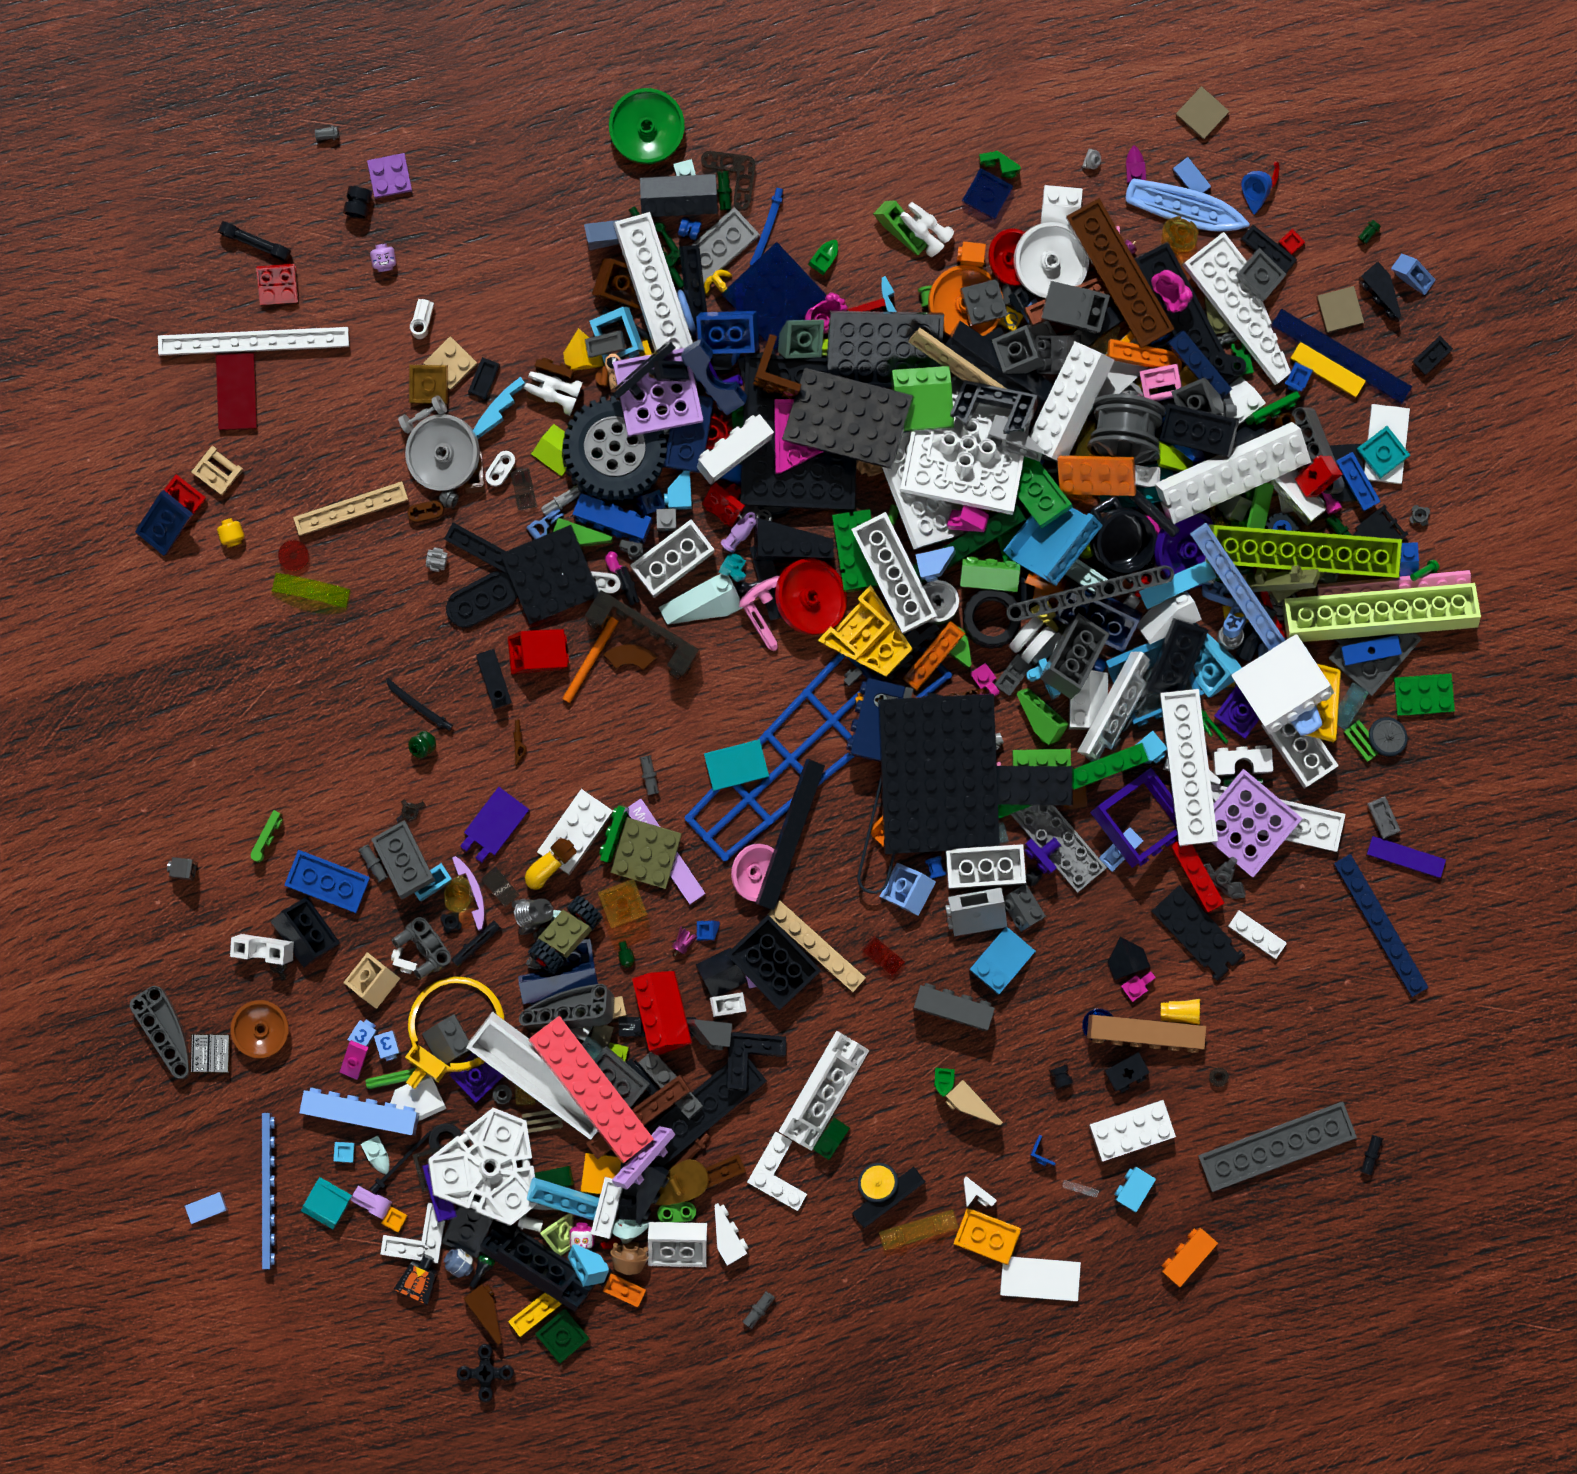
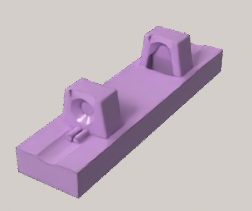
[612,1126,675,1189]

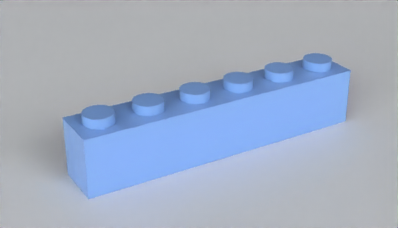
[299,1088,420,1136]

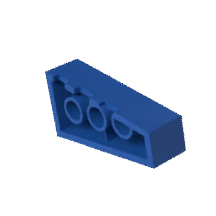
[572,493,653,544]

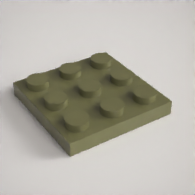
[611,817,683,889]

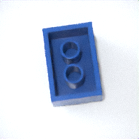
[696,311,759,354]

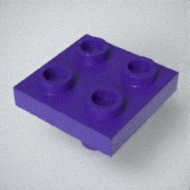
[1214,686,1259,739]
[1024,837,1061,875]
[450,1052,504,1103]

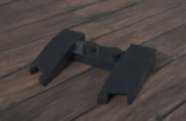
[950,380,1038,434]

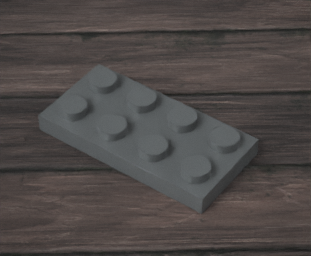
[371,820,435,899]

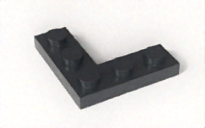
[726,1032,786,1091]

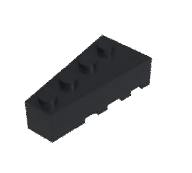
[754,518,834,562]

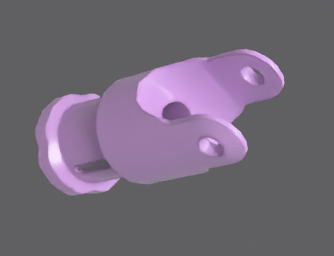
[721,512,756,553]

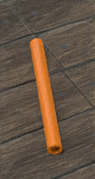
[562,617,619,703]

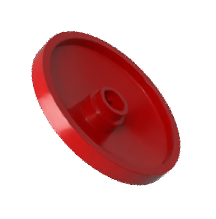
[775,558,847,635]

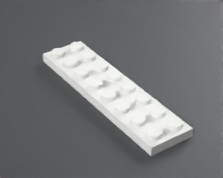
[613,212,693,351]
[1160,689,1218,846]
[1211,784,1345,852]

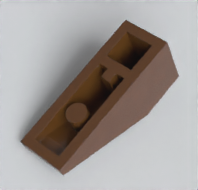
[463,1284,502,1345]

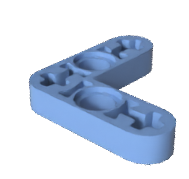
[1201,581,1247,638]

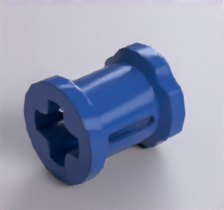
[925,856,946,879]

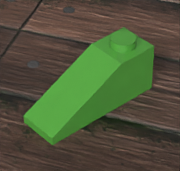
[873,201,927,255]
[553,518,613,547]
[1017,688,1069,745]

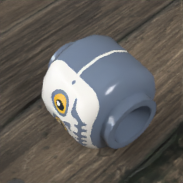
[444,1249,473,1278]

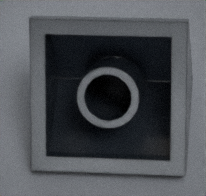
[696,948,747,997]

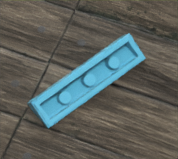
[527,1177,600,1221]

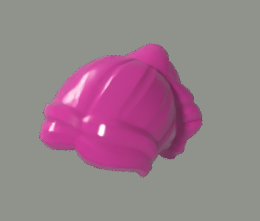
[1151,270,1193,313]
[805,292,848,334]

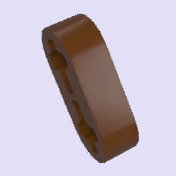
[407,501,444,523]

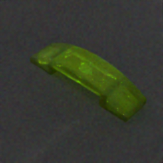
[272,573,350,608]

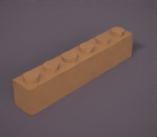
[1087,1015,1206,1053]

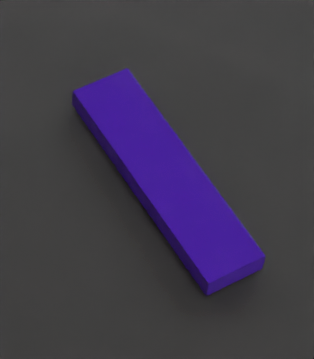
[1366,836,1446,878]

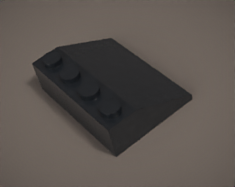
[726,915,821,1010]

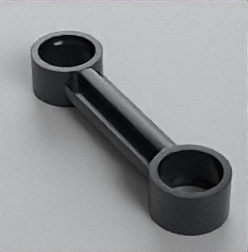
[217,221,291,262]

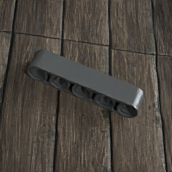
[1292,407,1344,494]

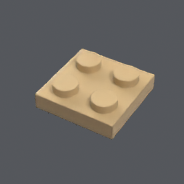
[424,337,477,390]

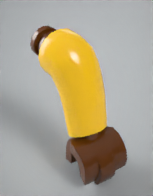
[525,837,577,890]

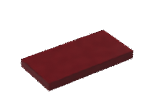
[216,353,257,431]

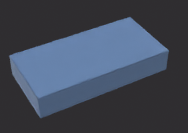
[1173,157,1211,193]

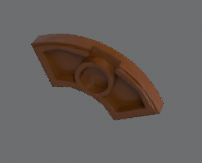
[603,644,657,670]

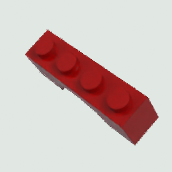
[1169,841,1225,914]

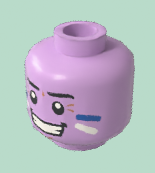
[370,243,397,272]

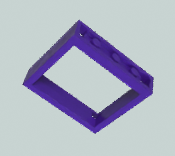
[1090,768,1177,868]

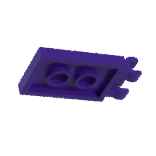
[460,787,529,863]

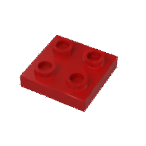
[153,474,207,519]
[702,482,745,528]

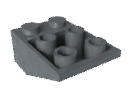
[1041,281,1110,334]

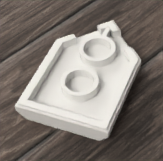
[390,1075,447,1122]

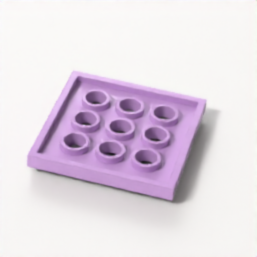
[613,348,703,437]
[1212,769,1303,877]

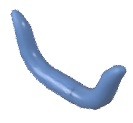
[677,289,697,339]

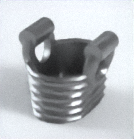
[512,899,553,935]

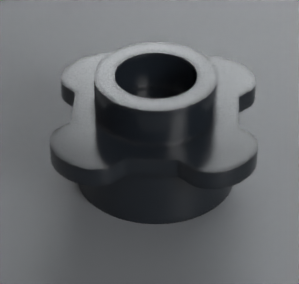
[440,911,462,933]

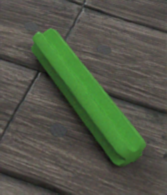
[365,1068,416,1089]

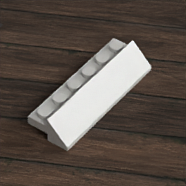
[1077,652,1150,762]
[778,1031,869,1151]

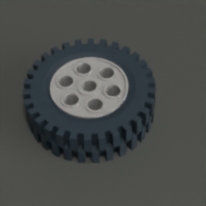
[562,396,666,504]

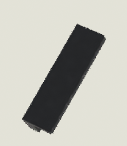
[852,1166,926,1228]

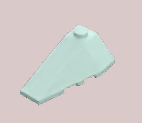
[659,574,743,625]

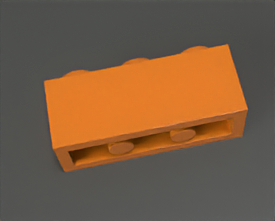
[1161,1228,1218,1287]

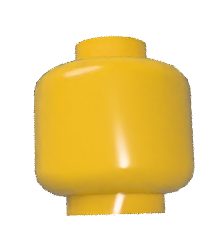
[217,518,244,548]

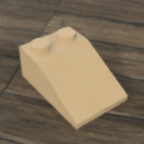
[945,1080,1003,1126]

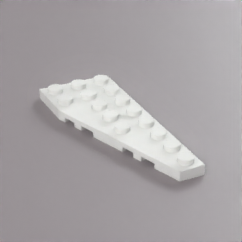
[1182,232,1291,385]

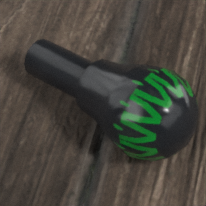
[470,1253,495,1289]

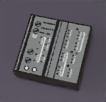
[190,1034,231,1073]

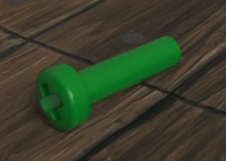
[1410,560,1439,581]

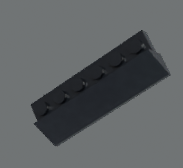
[945,321,1054,417]
[478,1221,596,1312]

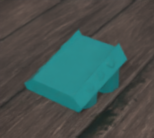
[301,1177,352,1229]

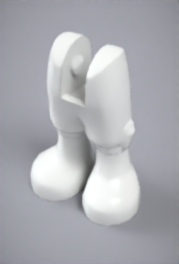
[900,202,954,257]
[524,372,583,416]

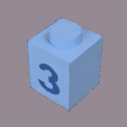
[347,1019,378,1047]
[374,1030,401,1061]

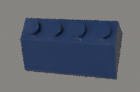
[1055,581,1143,653]

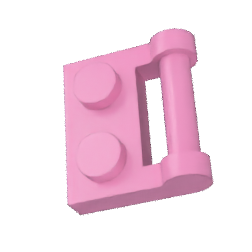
[1139,364,1182,402]

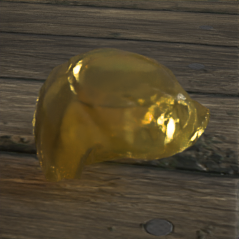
[444,875,474,912]

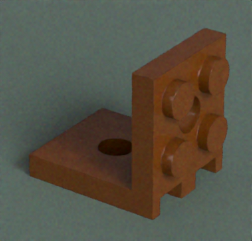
[753,334,802,399]

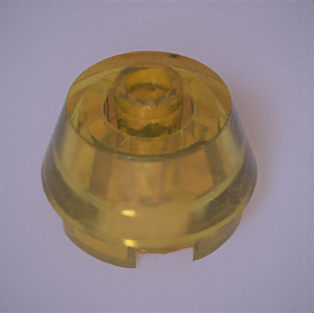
[1161,216,1198,254]

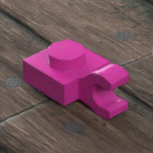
[970,663,999,697]
[1121,972,1156,1002]

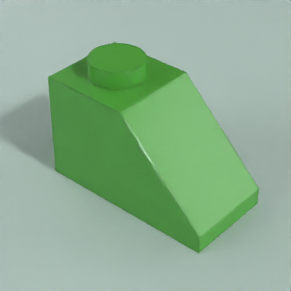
[949,627,971,669]

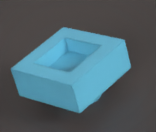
[334,1142,355,1162]

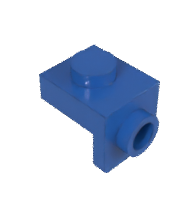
[1285,362,1313,392]

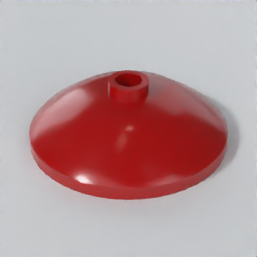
[988,228,1025,286]

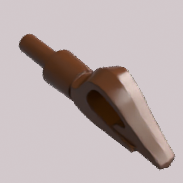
[513,720,527,766]

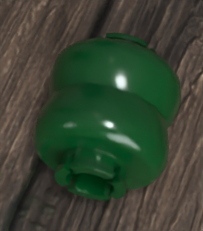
[408,731,436,759]

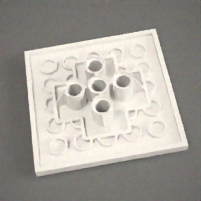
[900,394,1030,515]

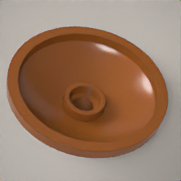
[231,1000,289,1058]

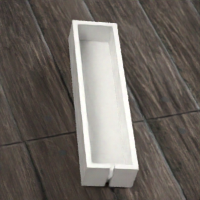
[1155,422,1311,524]
[466,1012,597,1140]

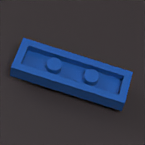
[1336,452,1381,512]

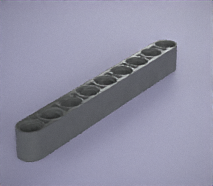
[1006,565,1174,621]

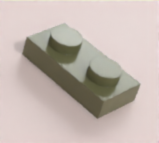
[1204,297,1229,335]

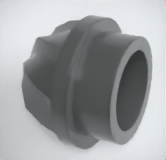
[439,490,459,509]

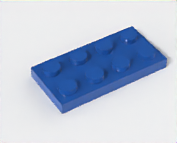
[284,850,370,913]

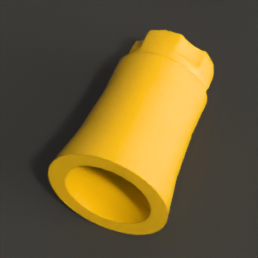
[1161,999,1200,1025]

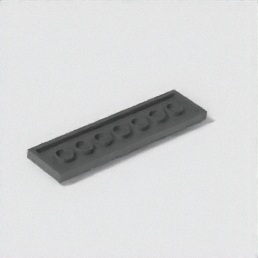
[1198,1101,1357,1192]

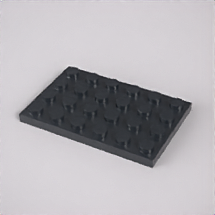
[826,311,944,388]
[782,368,914,469]

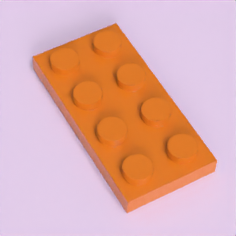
[1057,456,1136,496]

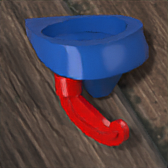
[1241,161,1279,215]

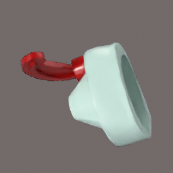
[601,1219,654,1249]

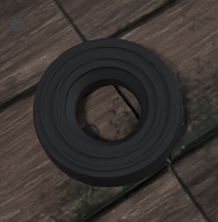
[429,1123,462,1154]

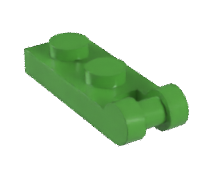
[251,810,283,862]

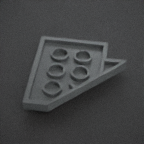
[1328,633,1422,696]

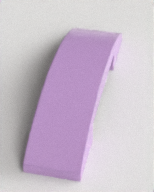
[452,856,485,931]

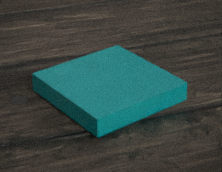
[1356,426,1411,479]

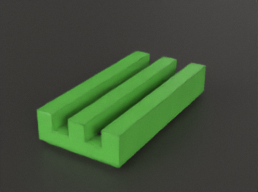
[1344,720,1378,762]

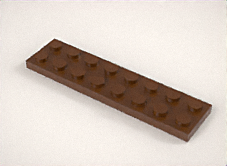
[1066,198,1175,348]

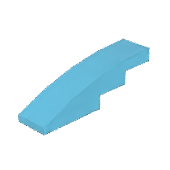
[473,377,525,439]

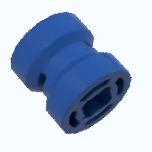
[678,217,702,241]

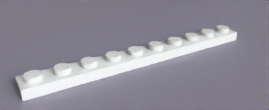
[158,327,349,356]

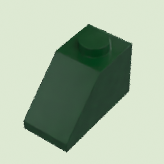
[813,1117,850,1160]

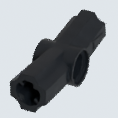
[1236,604,1277,662]

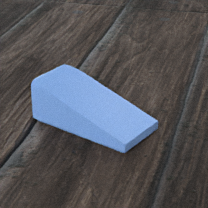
[185,1192,228,1224]

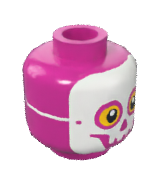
[569,1223,595,1250]

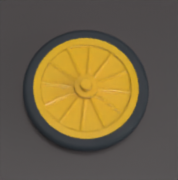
[858,1163,898,1203]

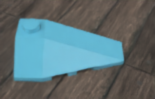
[1193,622,1242,698]

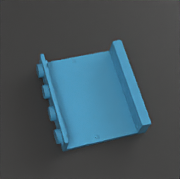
[1003,508,1103,586]

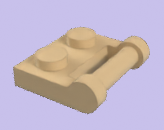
[192,446,243,496]

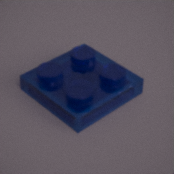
[962,168,1013,220]

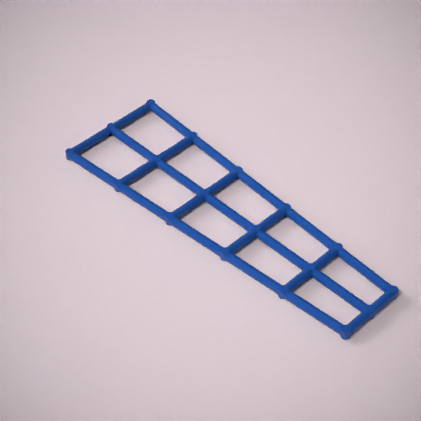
[685,605,952,862]

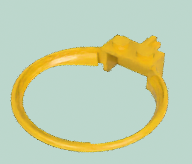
[405,977,505,1089]

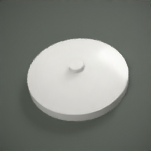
[1014,222,1089,298]

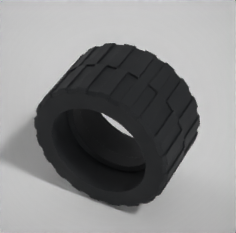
[963,589,1021,649]

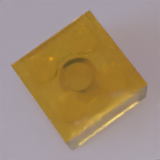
[598,879,648,930]

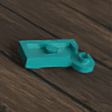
[719,553,746,582]

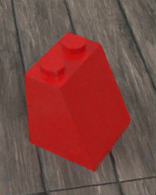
[507,629,569,675]

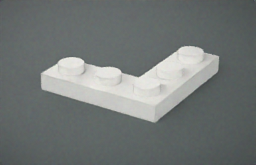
[747,1132,807,1211]
[380,1203,445,1263]

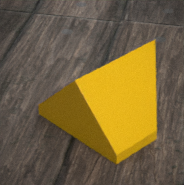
[563,328,604,371]

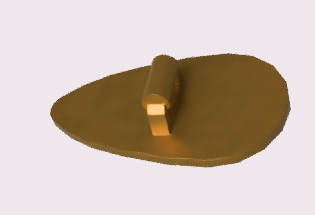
[652,1159,709,1205]

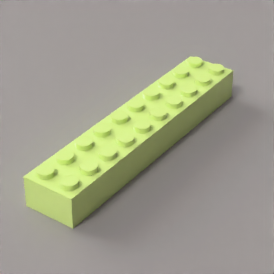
[1282,583,1481,642]

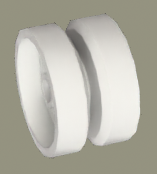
[923,580,959,625]
[1008,616,1056,664]

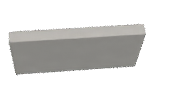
[679,207,760,283]

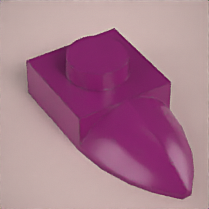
[1126,145,1146,183]

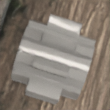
[426,548,448,572]

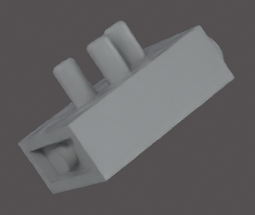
[945,888,1007,936]

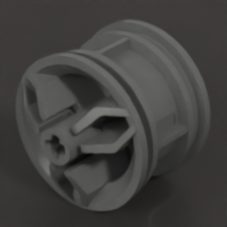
[1087,390,1166,465]

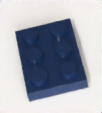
[135,490,193,556]

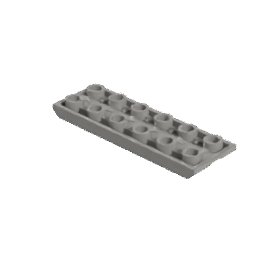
[1010,805,1107,893]

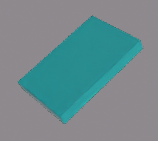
[704,739,769,791]

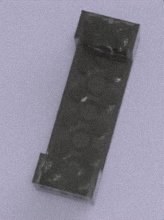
[585,590,700,680]

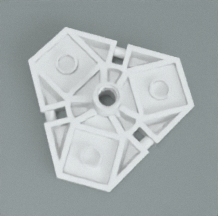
[428,1108,538,1226]

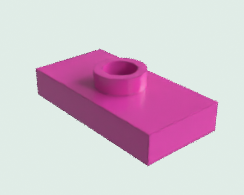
[340,1040,369,1079]

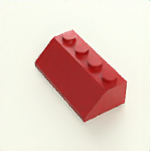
[632,971,692,1055]

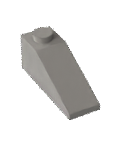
[987,415,1044,462]

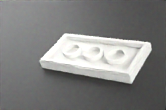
[1364,404,1410,484]
[1000,1257,1081,1301]

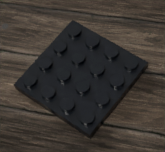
[501,524,601,624]

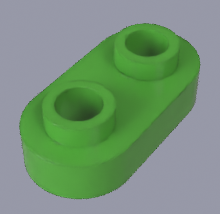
[657,1202,696,1223]

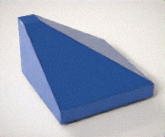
[697,921,720,940]

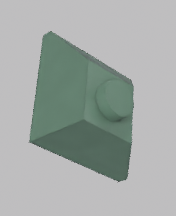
[778,320,824,358]

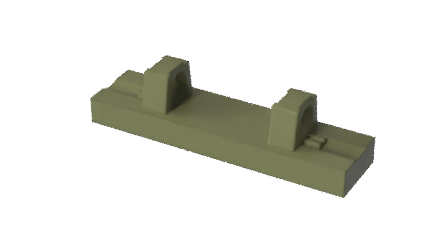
[1245,565,1320,592]

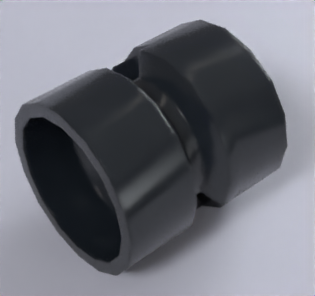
[343,186,372,219]

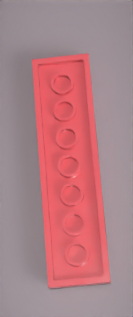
[528,1016,654,1163]

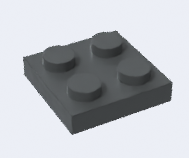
[1235,248,1287,302]
[960,279,1008,326]

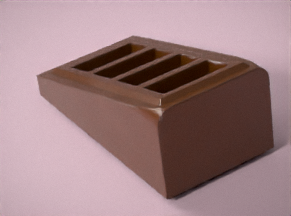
[464,451,485,494]

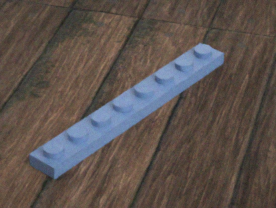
[1190,523,1286,651]
[262,1113,276,1269]

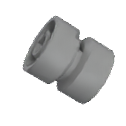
[1217,623,1244,650]

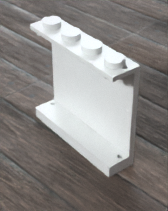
[1231,634,1335,734]

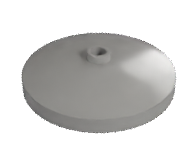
[405,414,480,491]

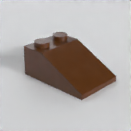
[592,258,642,311]

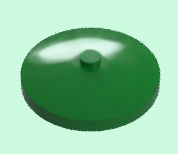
[609,88,685,164]

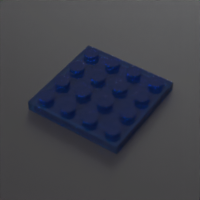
[721,242,827,349]

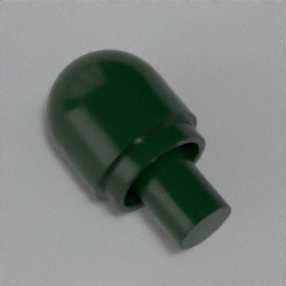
[618,941,635,968]

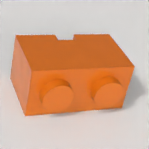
[957,242,986,269]

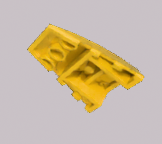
[818,585,913,677]

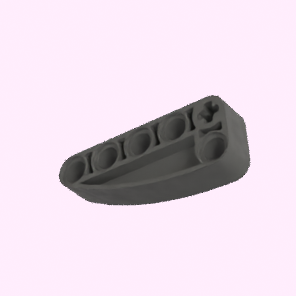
[519,984,615,1033]
[130,986,190,1079]

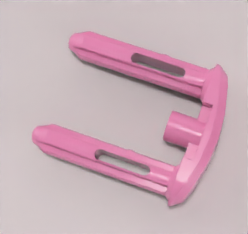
[739,576,779,651]

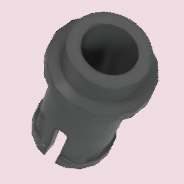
[315,125,339,141]

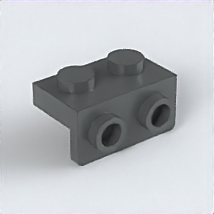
[1003,884,1046,932]

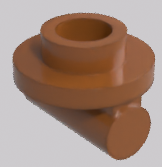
[596,366,609,387]

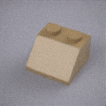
[343,952,400,1009]

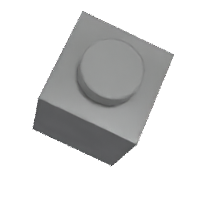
[656,509,677,531]

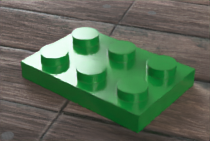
[1393,673,1455,716]

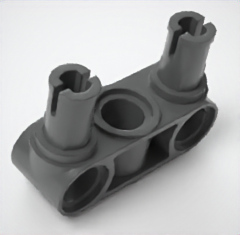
[391,917,451,980]

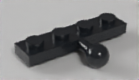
[736,546,782,621]

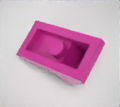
[947,505,989,532]

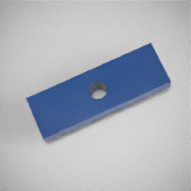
[1341,635,1402,666]

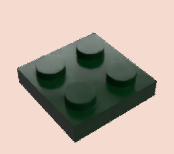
[535,1309,590,1363]

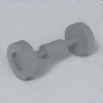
[398,395,447,434]

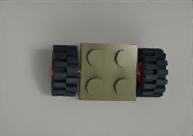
[528,896,603,974]

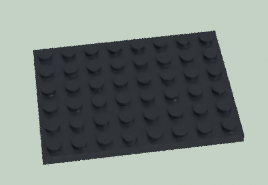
[740,354,856,511]
[878,693,1000,854]

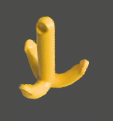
[704,270,736,305]

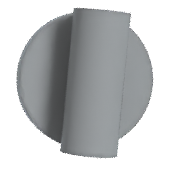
[1082,149,1101,169]

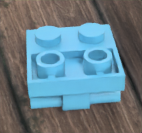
[1026,658,1061,700]

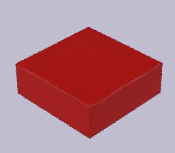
[1278,229,1305,255]

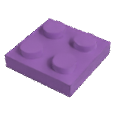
[367,153,412,199]

